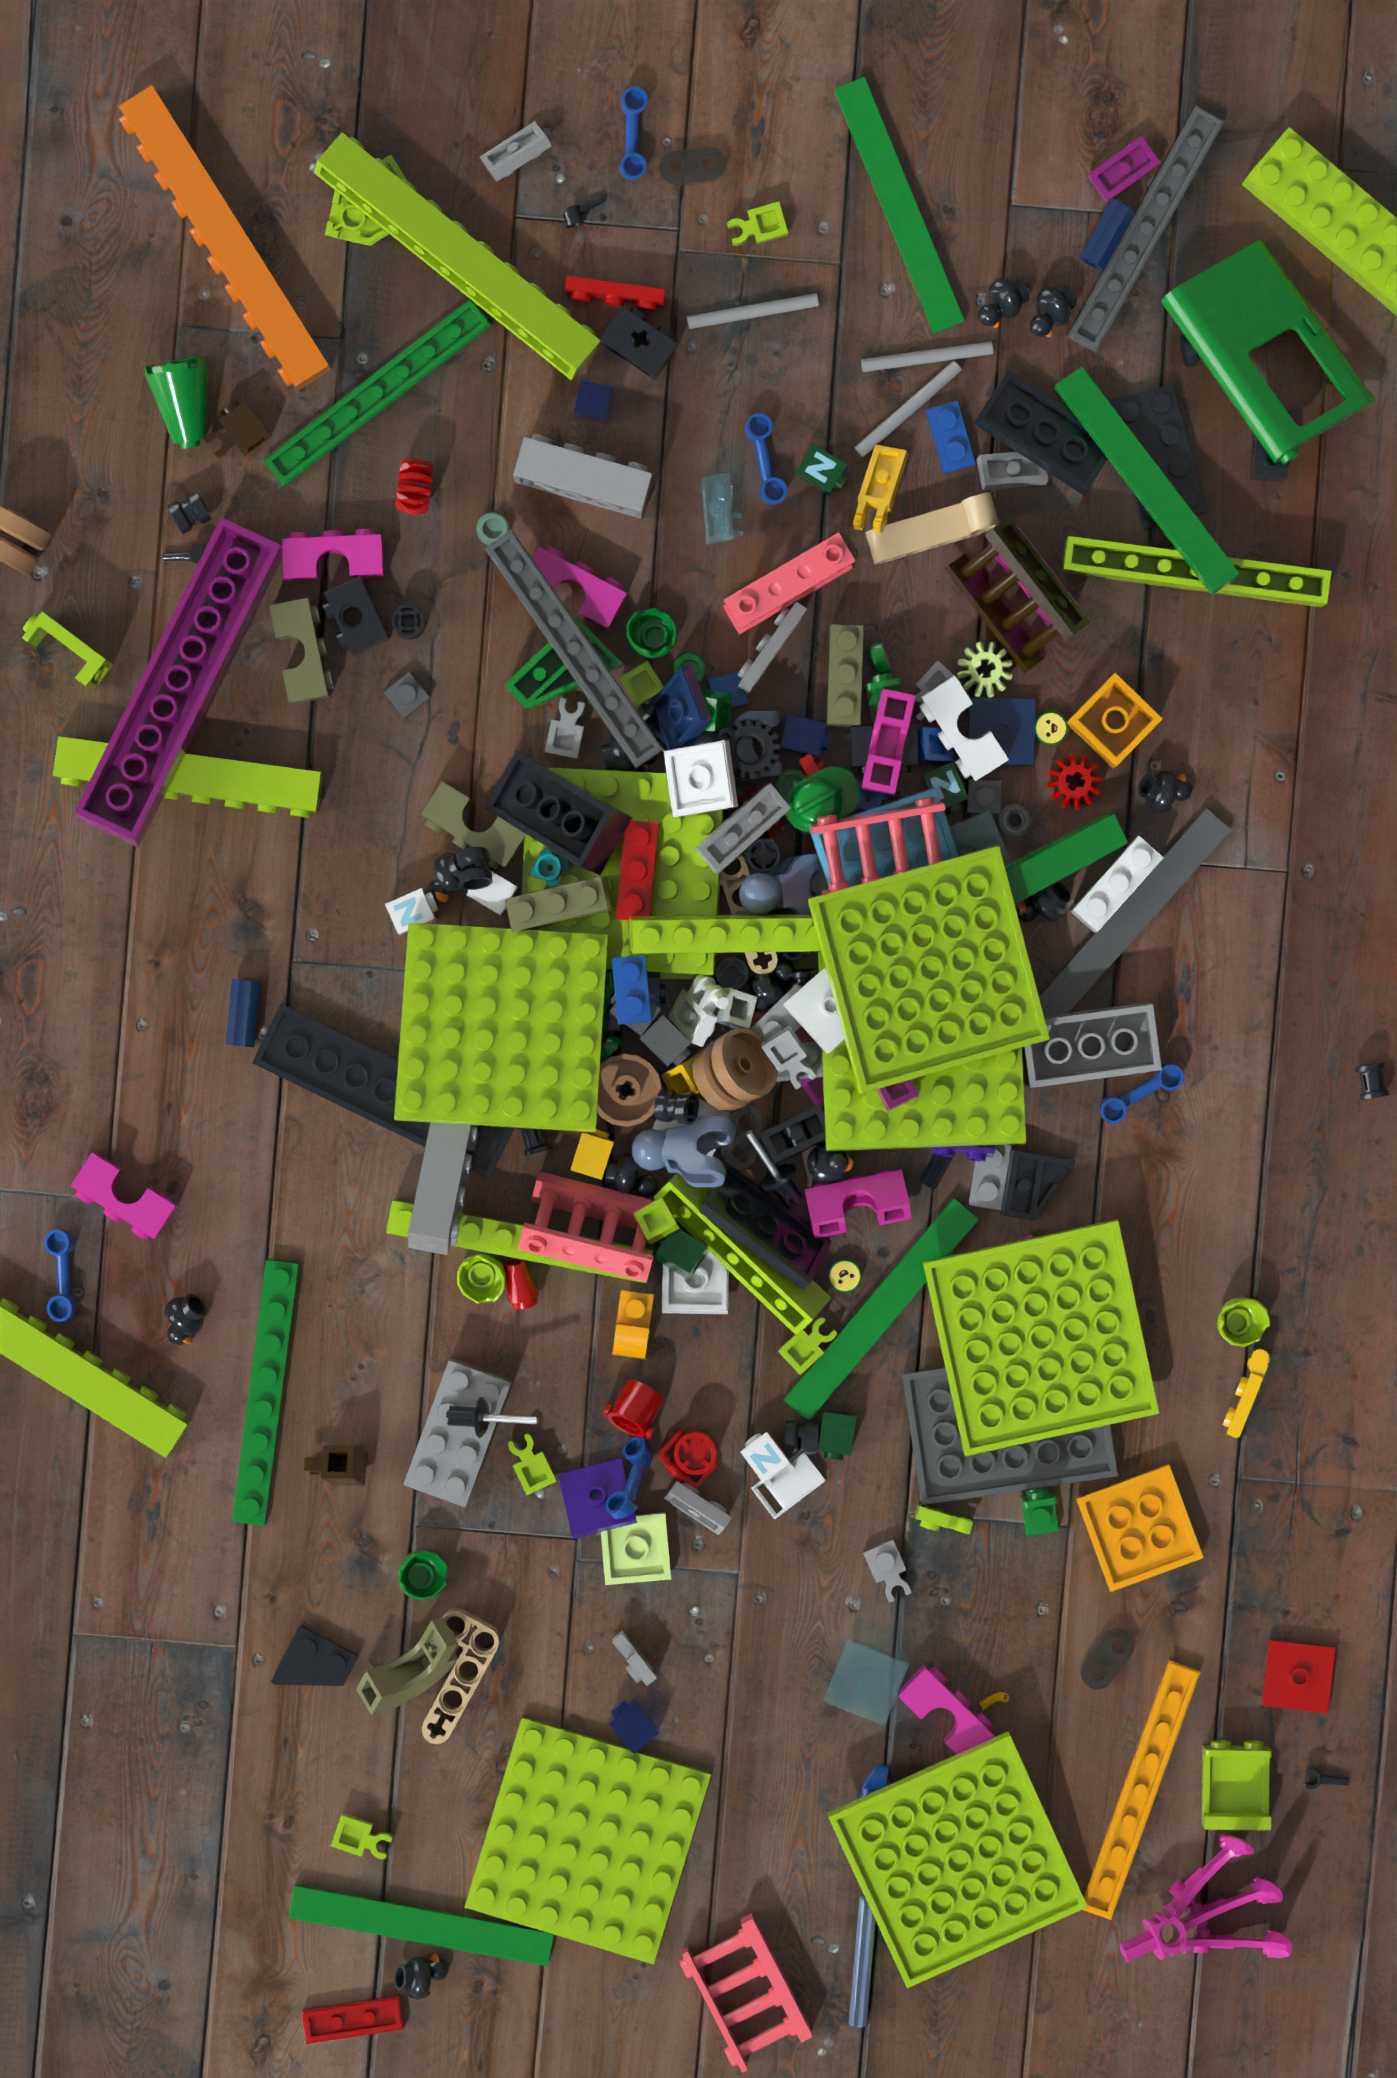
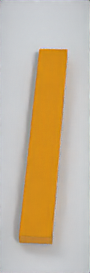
[1082,1659,1201,1920]

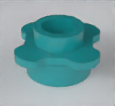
[530,848,569,887]

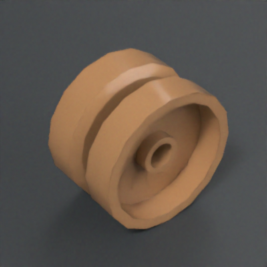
[0,507,52,576]
[692,1027,778,1112]
[597,1054,662,1127]

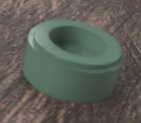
[476,512,510,545]

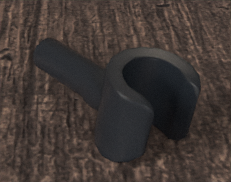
[563,194,606,229]
[163,543,206,564]
[1303,1767,1349,1789]

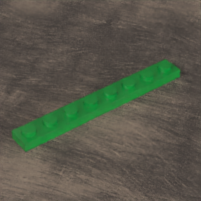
[232,1259,300,1526]

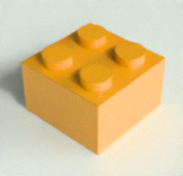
[1066,673,1162,768]

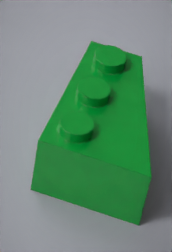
[505,616,623,712]

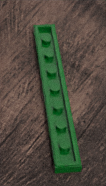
[834,77,965,335]
[263,299,492,487]
[1054,367,1240,595]
[784,1198,979,1421]
[288,1884,554,1966]

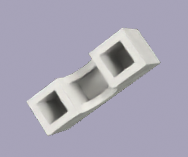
[919,675,1009,781]
[1070,836,1164,933]

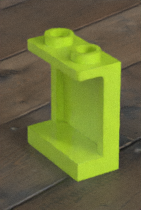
[22,612,113,691]
[1201,1740,1272,1830]

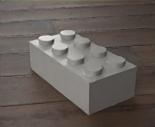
[513,434,653,519]
[1022,1002,1162,1088]
[408,1122,479,1255]
[403,1358,512,1507]

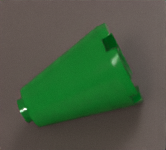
[143,356,210,449]

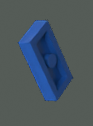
[925,401,975,474]
[612,955,651,1025]

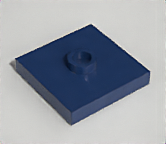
[650,665,713,750]
[968,697,1036,766]

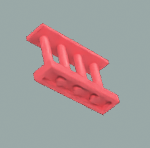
[723,532,856,635]
[810,797,945,895]
[518,1171,654,1282]
[679,1913,813,2073]

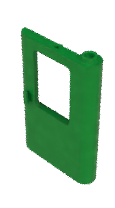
[1161,240,1376,465]

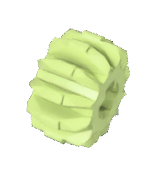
[957,642,1013,698]

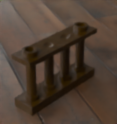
[944,517,1090,674]

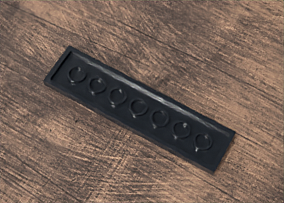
[252,1004,515,1179]

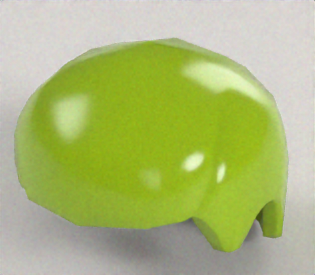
[457,1253,507,1304]
[1216,1296,1270,1347]

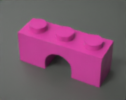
[282,529,385,582]
[532,545,627,631]
[861,689,915,796]
[71,1152,179,1241]
[804,1169,912,1239]
[897,1664,996,1754]

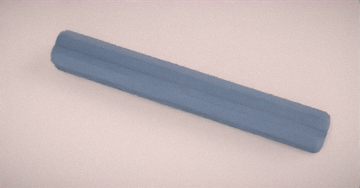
[849,1896,876,2028]

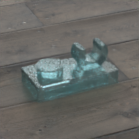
[701,474,743,544]

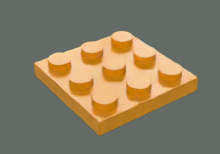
[1076,1464,1203,1592]

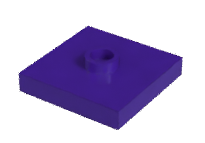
[558,1458,637,1539]

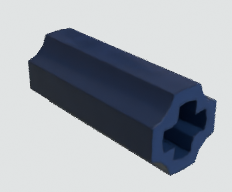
[1078,199,1136,272]
[225,979,261,1047]

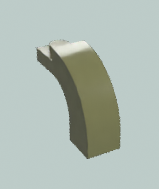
[356,1617,458,1716]

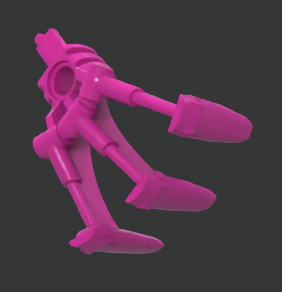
[1119,1832,1292,1962]

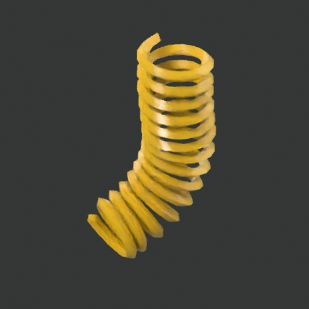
[979,1692,1009,1711]

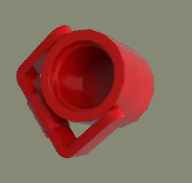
[603,1380,664,1441]
[657,1428,719,1489]

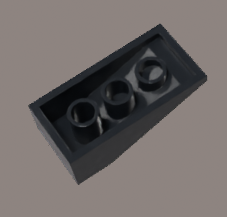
[485,751,632,875]

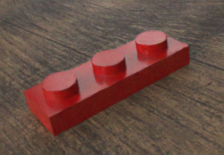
[565,276,665,311]
[616,820,660,921]

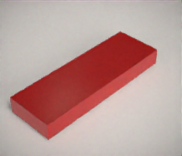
[301,1994,405,2044]

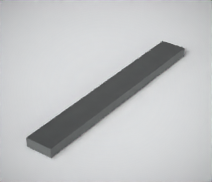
[1067,105,1225,353]
[484,530,663,768]
[1039,808,1231,1016]

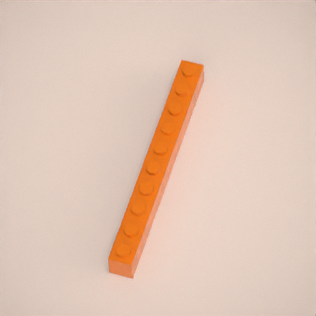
[118,85,331,391]

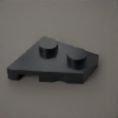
[1000,1150,1075,1221]
[271,1625,359,1686]

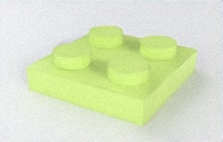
[601,1512,671,1585]

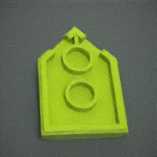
[325,155,407,246]

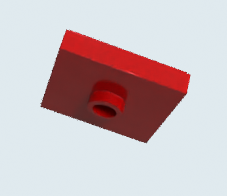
[1261,1639,1336,1713]

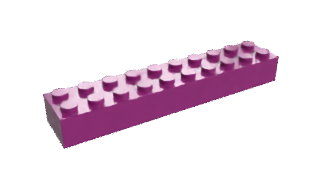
[74,517,282,848]

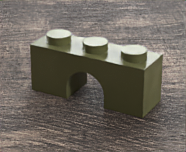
[269,598,334,705]
[826,624,864,727]
[421,781,527,870]
[505,876,614,932]

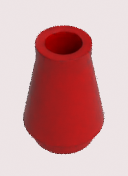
[505,1258,539,1310]

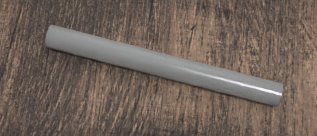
[687,293,819,329]
[861,341,993,372]
[854,360,962,457]

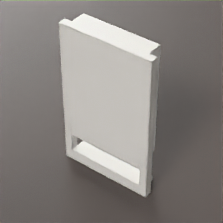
[751,1451,826,1519]

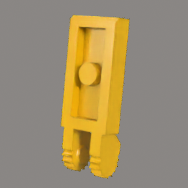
[853,445,909,534]
[1222,1348,1270,1438]

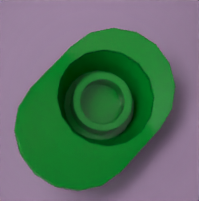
[785,767,860,832]

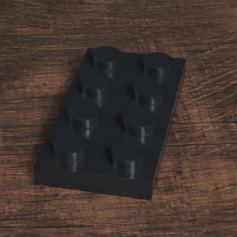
[973,370,1108,495]
[1109,384,1207,530]
[699,1163,832,1290]

